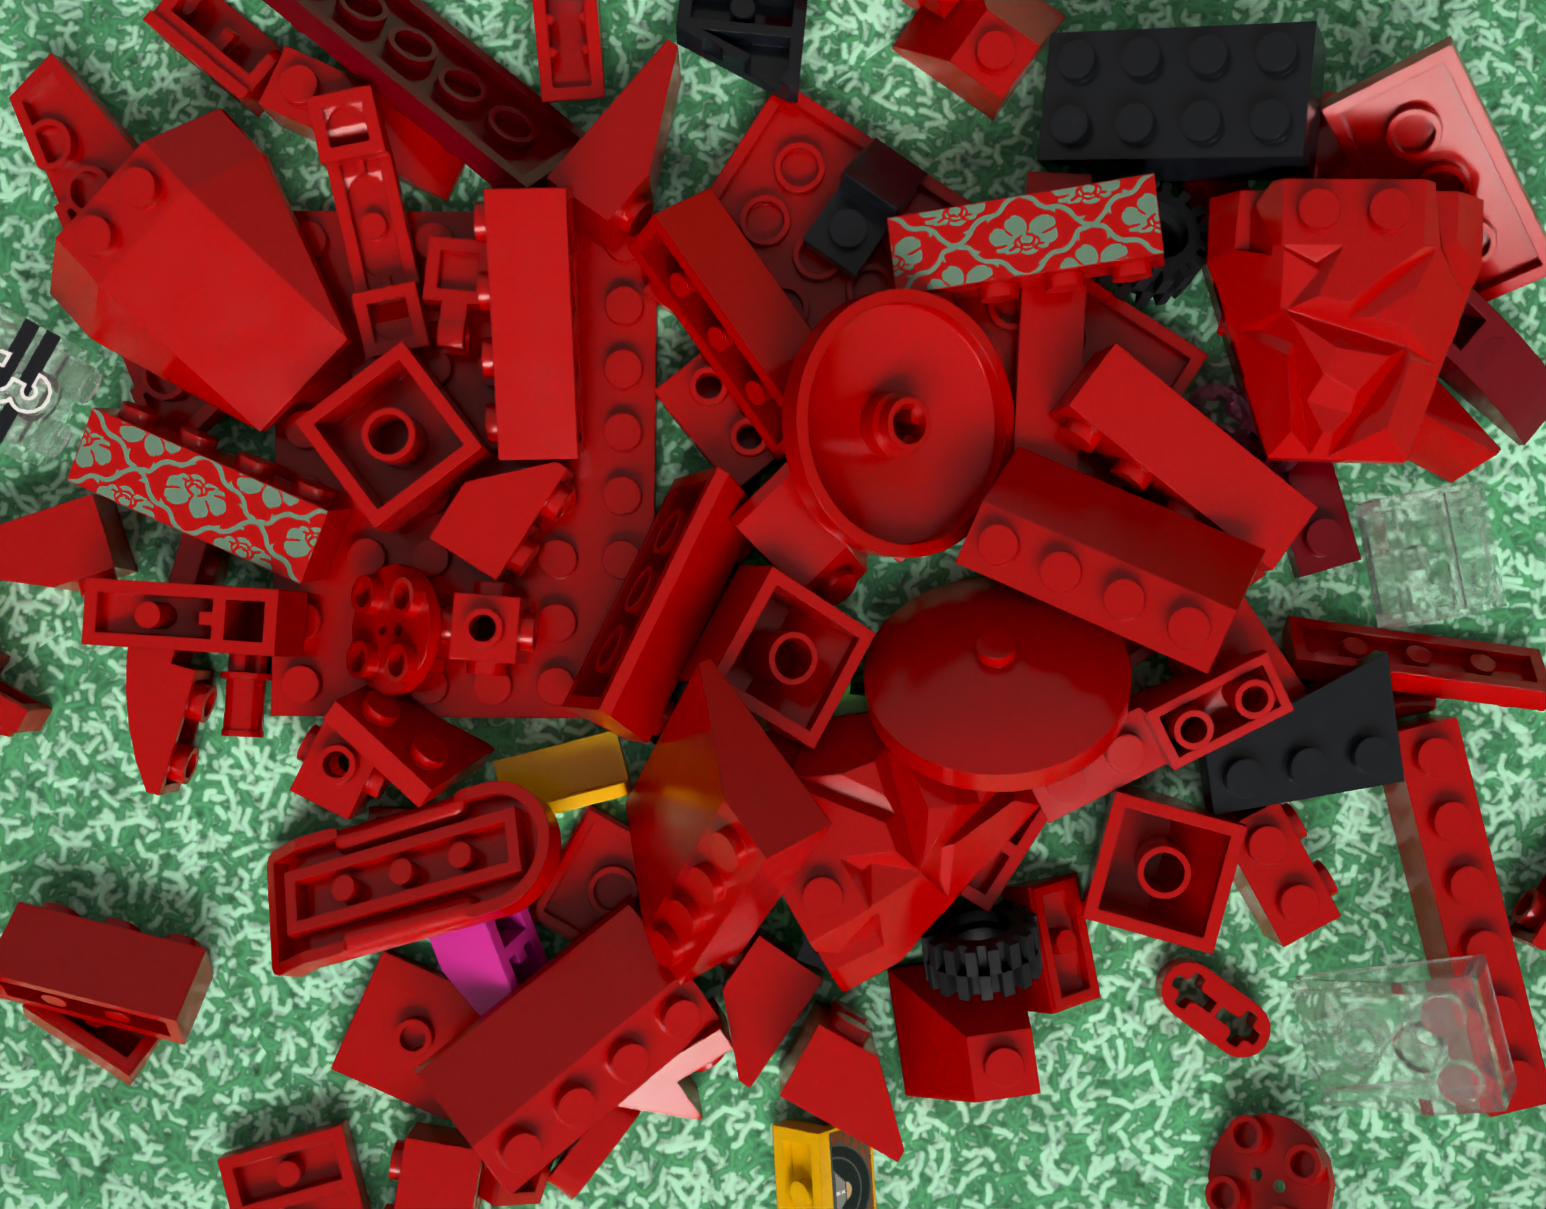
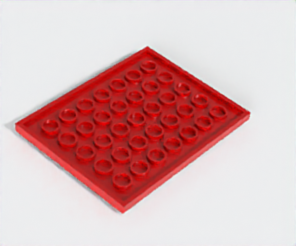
[271,211,658,719]

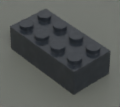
[1037,21,1327,182]

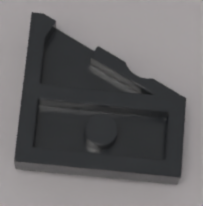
[676,0,808,103]

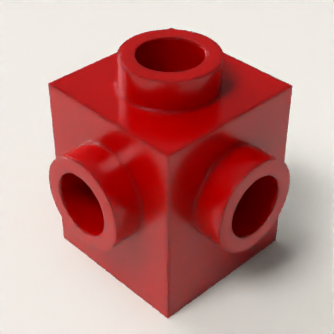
[440,581,539,676]
[290,720,390,820]

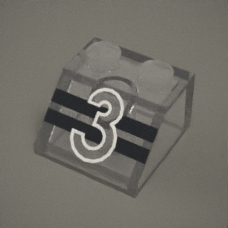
[0,303,105,467]

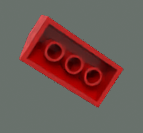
[955,446,1266,674]
[562,467,753,743]
[414,901,720,1196]

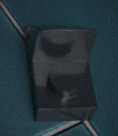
[802,138,928,281]

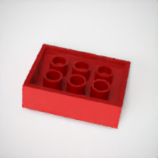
[625,658,832,985]

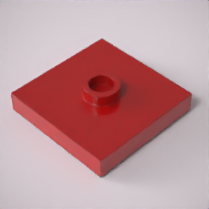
[331,949,480,1120]

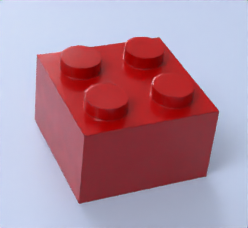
[295,341,494,534]

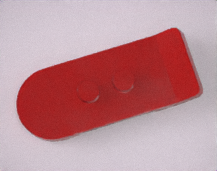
[267,781,561,977]

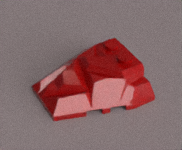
[1206,178,1484,465]
[766,712,1040,993]

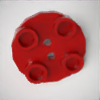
[346,563,450,695]
[1205,1113,1336,1209]

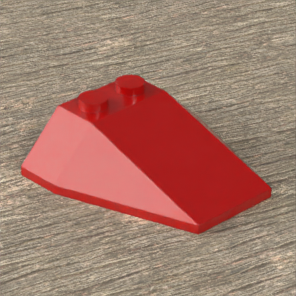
[50,108,353,432]

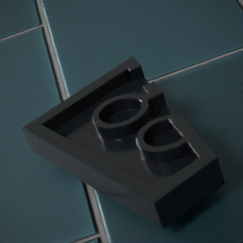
[1198,650,1404,815]

